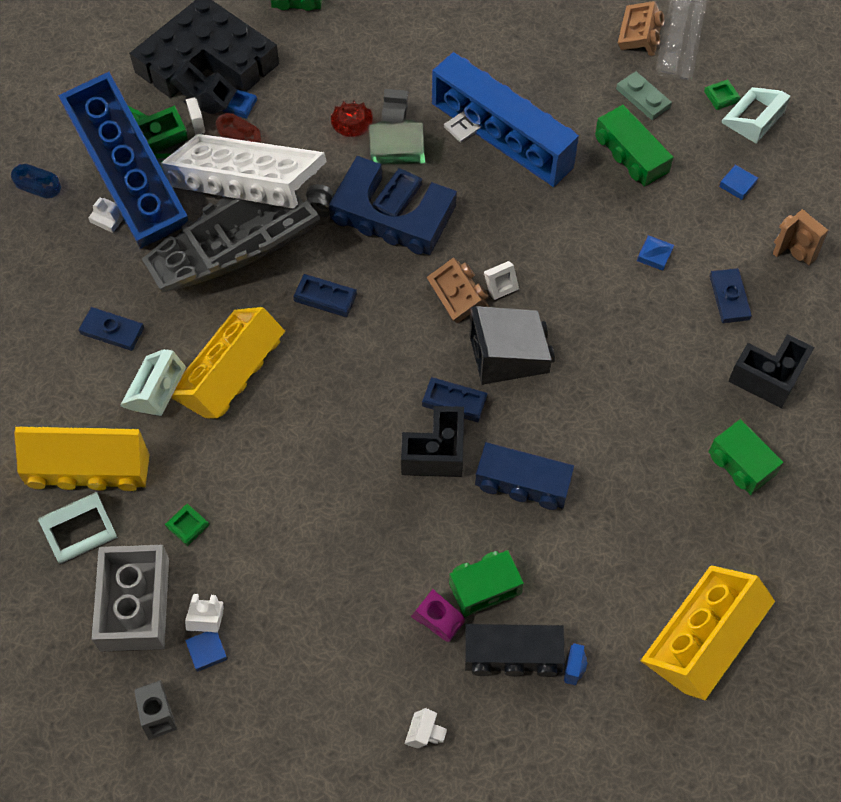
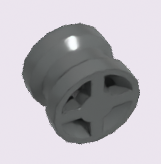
[306,184,333,218]

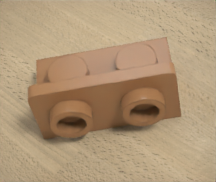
[618,1,664,56]
[773,209,828,265]
[427,257,490,323]

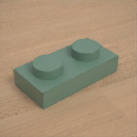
[616,71,672,120]

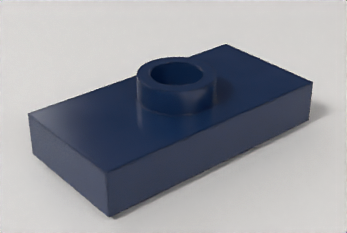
[372,168,422,216]
[710,268,752,323]
[293,274,357,317]
[79,307,144,351]
[422,377,487,423]

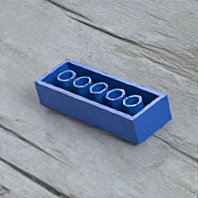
[432,52,579,187]
[58,72,188,249]

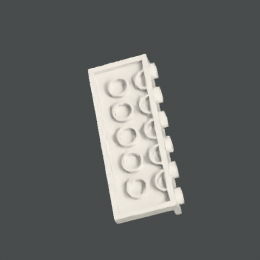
[161,134,327,208]

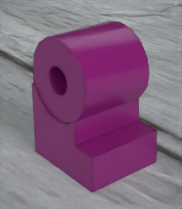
[411,589,465,642]

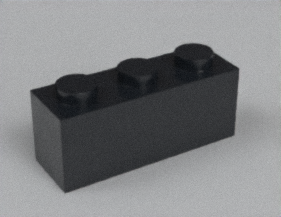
[465,624,565,677]

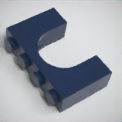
[329,156,457,255]

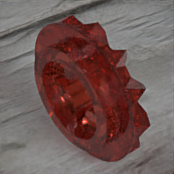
[331,100,373,137]

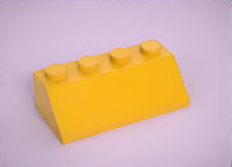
[171,307,285,418]
[14,427,150,491]
[640,565,775,700]

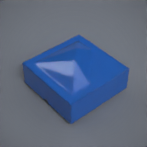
[637,235,674,271]
[564,643,587,685]

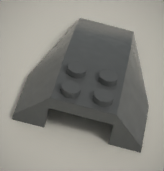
[142,192,320,293]

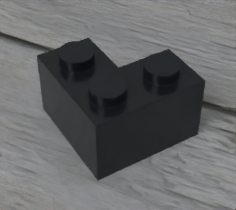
[728,334,815,409]
[401,406,464,477]

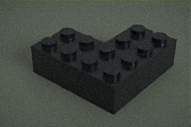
[129,0,279,99]

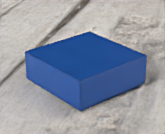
[223,89,257,119]
[719,165,758,200]
[185,632,228,672]

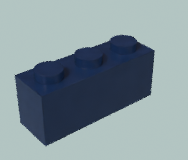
[475,442,574,510]

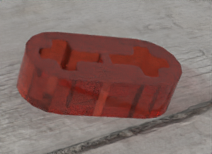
[216,113,262,143]

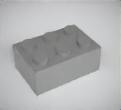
[92,545,169,651]

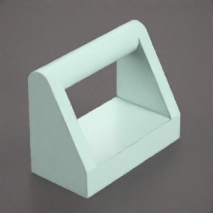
[722,87,790,144]
[121,349,186,416]
[38,492,118,564]

